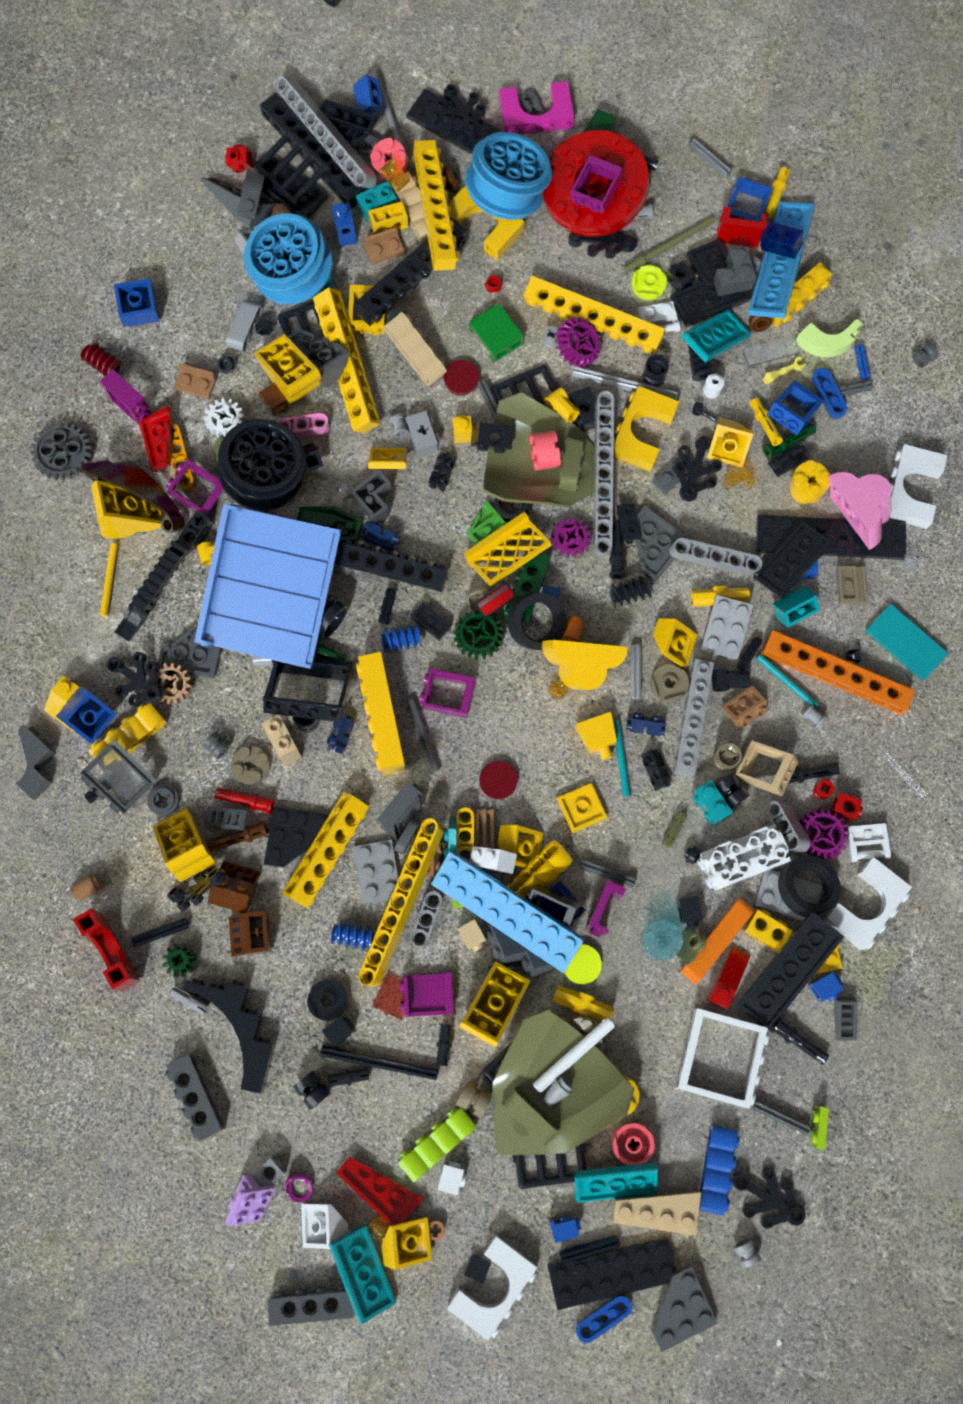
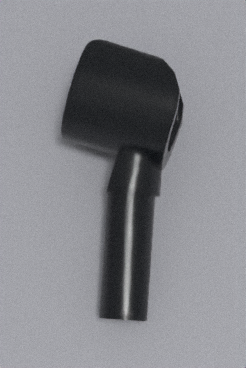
[692,402,717,421]

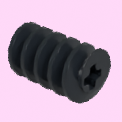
[687,344,715,381]
[610,576,652,608]

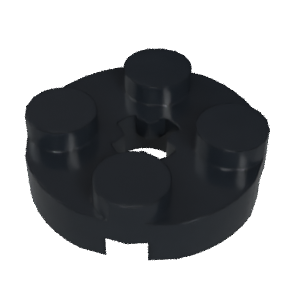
[307,980,348,1021]

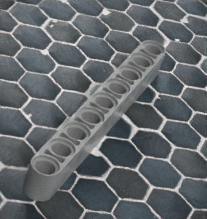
[275,76,377,189]
[593,391,614,558]

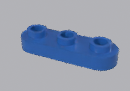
[812,368,847,419]
[576,1295,632,1343]

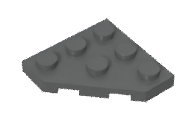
[636,506,690,583]
[158,628,221,679]
[651,1264,718,1352]

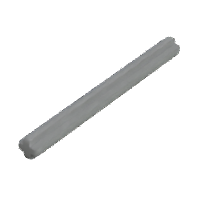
[572,366,678,400]

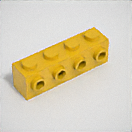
[772,262,833,328]

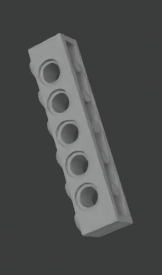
[673,659,714,778]

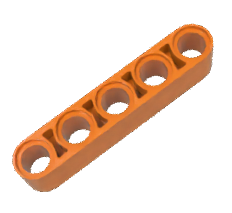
[680,897,755,985]

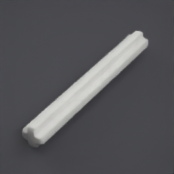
[533,1018,615,1093]

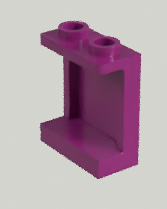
[586,881,626,937]
[400,973,454,1017]

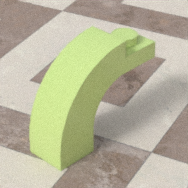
[795,319,862,357]

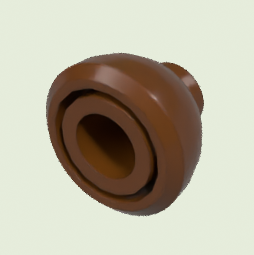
[441,165,460,190]
[749,316,774,332]

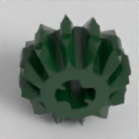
[162,944,197,978]

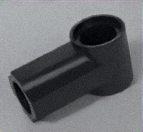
[711,669,751,692]

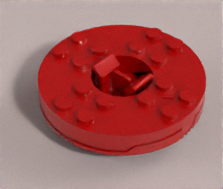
[542,130,649,237]

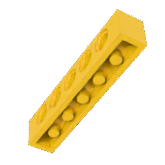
[282,792,369,909]

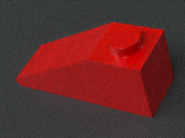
[706,947,750,1010]

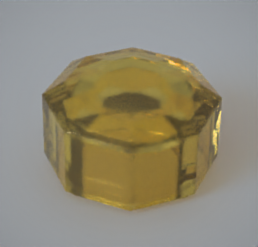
[548,680,568,700]

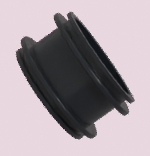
[218,419,306,511]

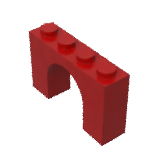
[73,908,141,992]

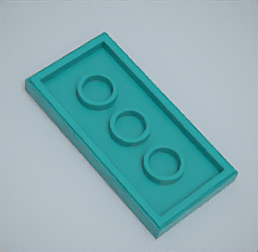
[681,309,752,363]
[865,604,949,682]
[574,1162,658,1203]
[328,1224,396,1325]

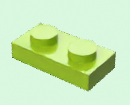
[810,1106,829,1150]

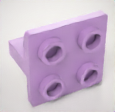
[225,1173,275,1226]

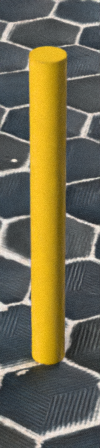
[100,543,118,617]

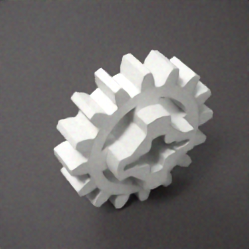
[204,398,245,438]

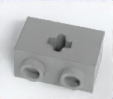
[405,411,440,457]

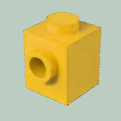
[452,415,472,443]

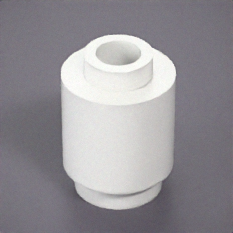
[703,374,724,399]

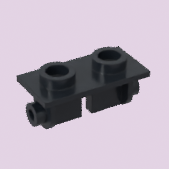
[768,444,808,477]
[428,451,455,493]
[616,504,641,544]
[641,749,672,791]

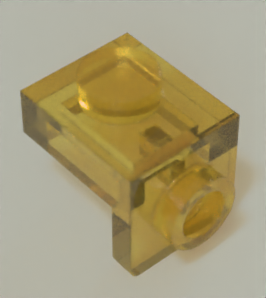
[379,158,410,192]
[723,467,755,490]

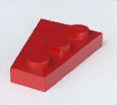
[139,406,171,473]

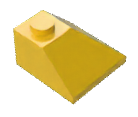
[707,417,754,468]
[653,618,698,669]
[44,676,80,732]
[497,825,543,869]
[382,1217,432,1270]

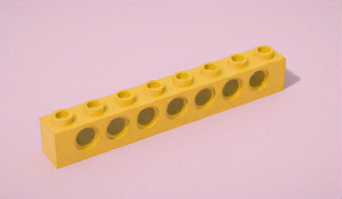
[413,140,459,271]
[523,276,665,354]
[313,288,381,433]

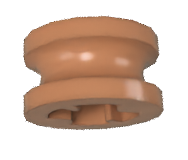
[429,1220,445,1241]

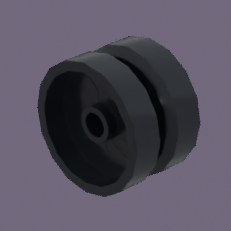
[319,592,348,640]

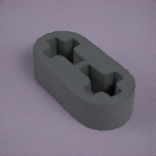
[521,91,543,116]
[394,818,421,855]

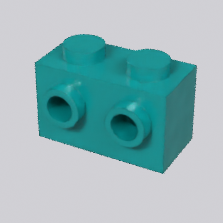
[356,181,397,222]
[772,587,820,627]
[692,780,733,826]

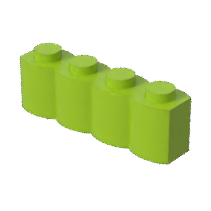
[398,1107,477,1182]

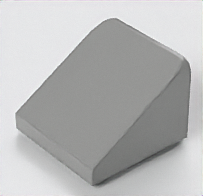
[235,229,253,253]

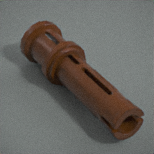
[207,820,268,852]

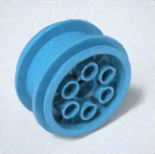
[465,132,552,220]
[244,213,333,305]

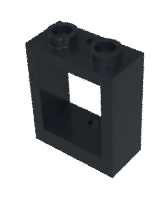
[526,884,581,929]

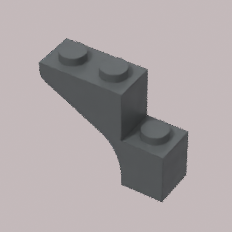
[16,724,55,800]
[485,924,554,978]

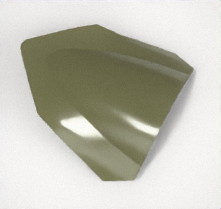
[483,392,614,508]
[492,1008,635,1155]

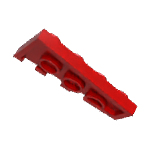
[336,1157,424,1226]

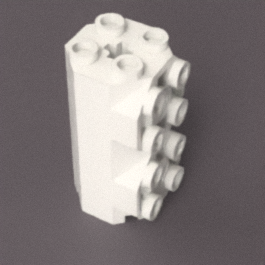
[697,824,791,891]

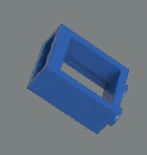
[727,177,773,222]
[767,380,824,435]

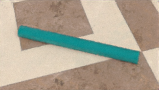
[756,654,819,708]
[613,721,631,797]

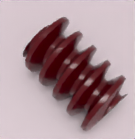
[80,342,122,377]

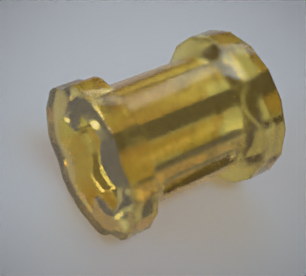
[367,1215,389,1243]

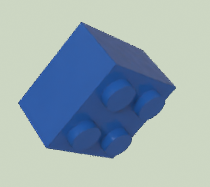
[114,278,160,327]
[55,686,116,744]

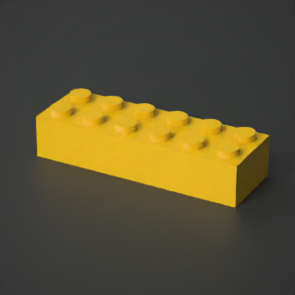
[356,652,406,776]

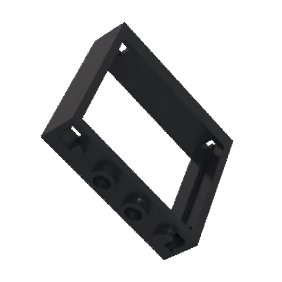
[263,657,353,722]

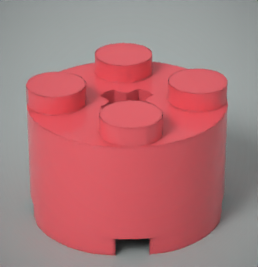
[370,138,409,180]
[529,430,561,471]
[611,1122,655,1165]

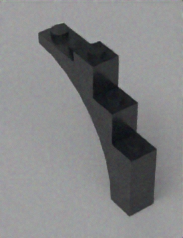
[184,979,275,1094]

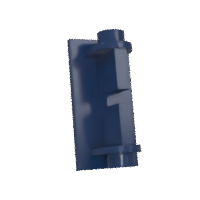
[360,521,401,551]
[626,712,667,737]
[327,713,355,754]

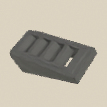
[205,806,248,831]
[834,997,857,1041]

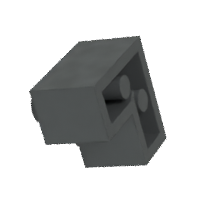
[713,246,756,296]
[350,469,392,524]

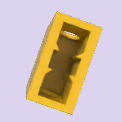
[575,712,617,761]

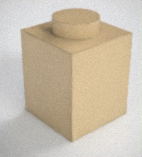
[457,919,486,952]

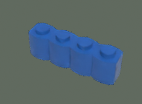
[699,1125,740,1216]

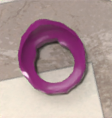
[285,1171,313,1203]

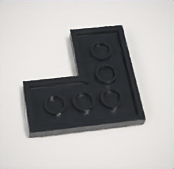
[670,238,751,328]

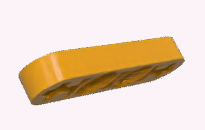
[171,423,195,492]

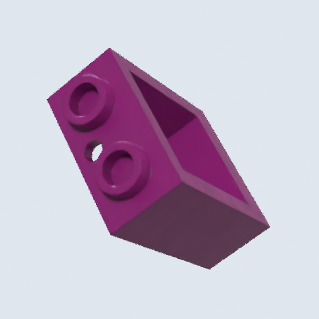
[571,155,623,214]
[99,369,151,425]
[166,459,223,516]
[419,668,475,718]

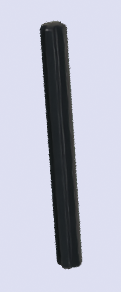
[320,1045,439,1080]

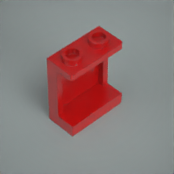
[716,207,769,248]

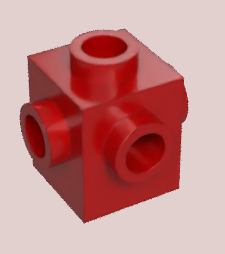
[225,145,254,173]

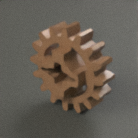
[156,662,193,704]

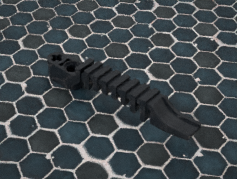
[114,512,212,642]

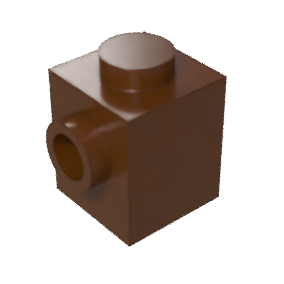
[259,383,289,417]

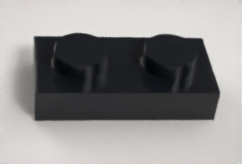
[411,603,452,641]

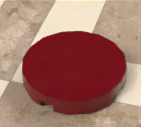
[444,360,479,396]
[479,761,518,800]

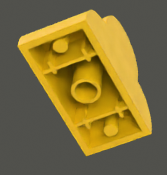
[254,334,321,405]
[91,480,161,539]
[542,640,628,690]
[152,808,216,883]
[459,961,530,1048]

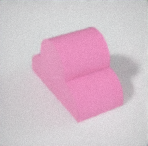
[828,472,892,550]

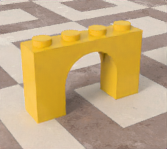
[447,185,524,260]
[613,386,679,472]

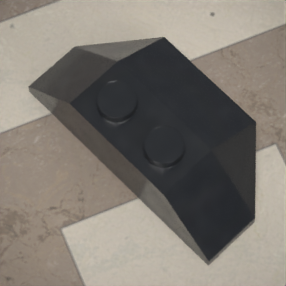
[320,99,378,148]

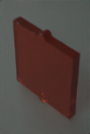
[372,974,405,1020]

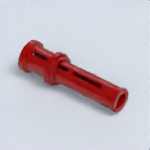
[215,787,276,815]

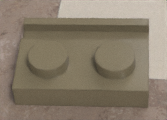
[836,566,868,604]

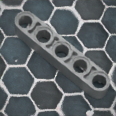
[669,538,762,575]

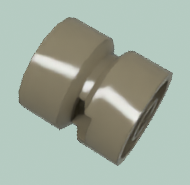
[712,743,742,772]
[456,1081,493,1119]

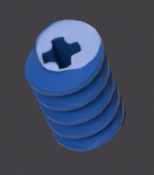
[381,624,421,653]
[331,920,374,950]

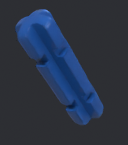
[854,344,871,380]

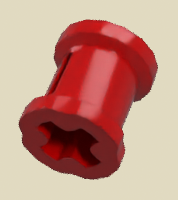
[813,780,835,800]

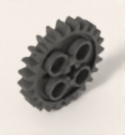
[30,422,93,481]

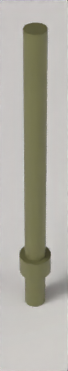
[623,216,715,273]

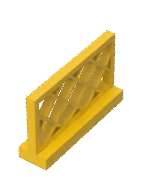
[463,512,551,587]

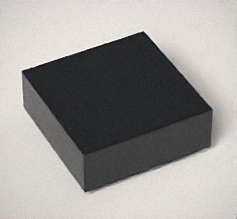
[464,1254,491,1283]

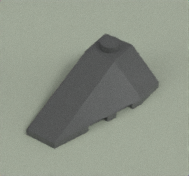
[201,177,277,228]
[288,329,349,388]

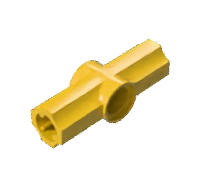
[691,586,750,607]
[552,985,615,1021]

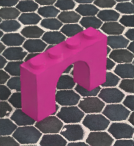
[499,81,574,135]

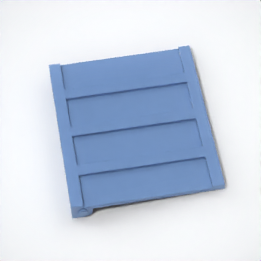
[194,504,342,669]

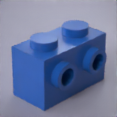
[353,74,384,116]

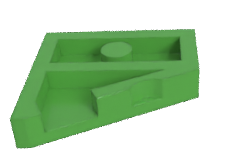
[467,501,507,545]

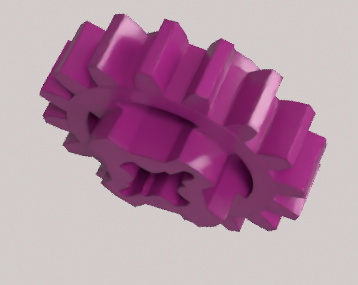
[551,517,591,558]

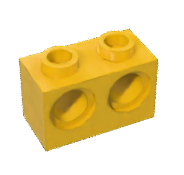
[368,201,408,234]
[743,909,792,952]

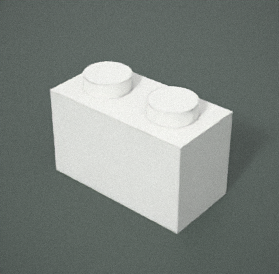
[470,846,517,874]

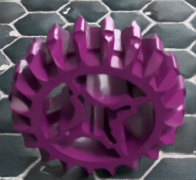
[554,317,602,367]
[799,808,849,860]

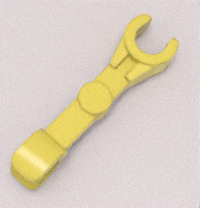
[763,357,806,385]

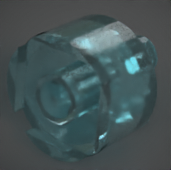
[641,920,684,962]

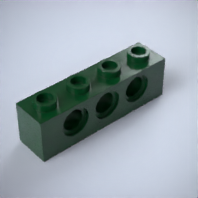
[503,553,551,630]

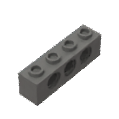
[165,1054,225,1141]
[268,1285,355,1326]

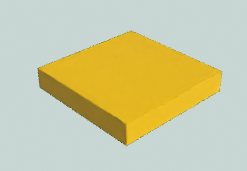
[368,448,407,469]
[556,782,608,834]

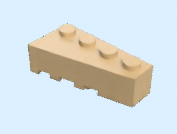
[611,1190,701,1236]

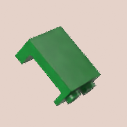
[469,304,524,363]

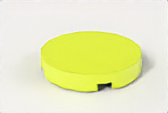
[631,265,667,300]
[564,944,602,985]

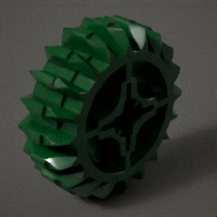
[453,609,504,660]

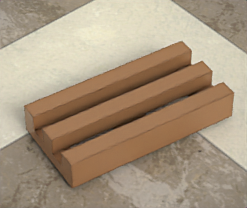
[474,809,494,849]

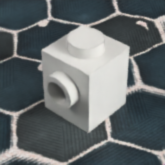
[437,1161,467,1195]

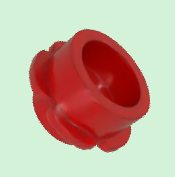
[485,276,502,293]

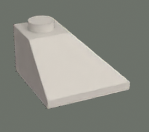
[301,1203,349,1249]

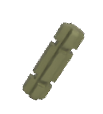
[662,811,687,848]

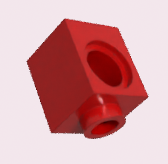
[830,792,863,821]

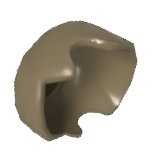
[466,586,491,614]

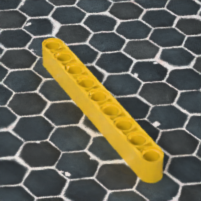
[358,818,444,987]

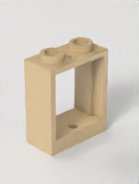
[262,715,302,766]
[736,741,798,796]

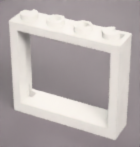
[675,1008,769,1109]

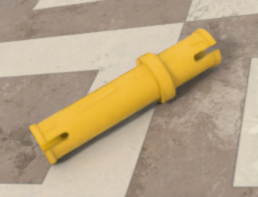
[764,167,790,219]
[749,398,783,446]

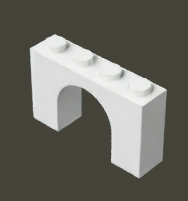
[889,444,947,529]
[823,857,912,950]
[447,1235,538,1340]

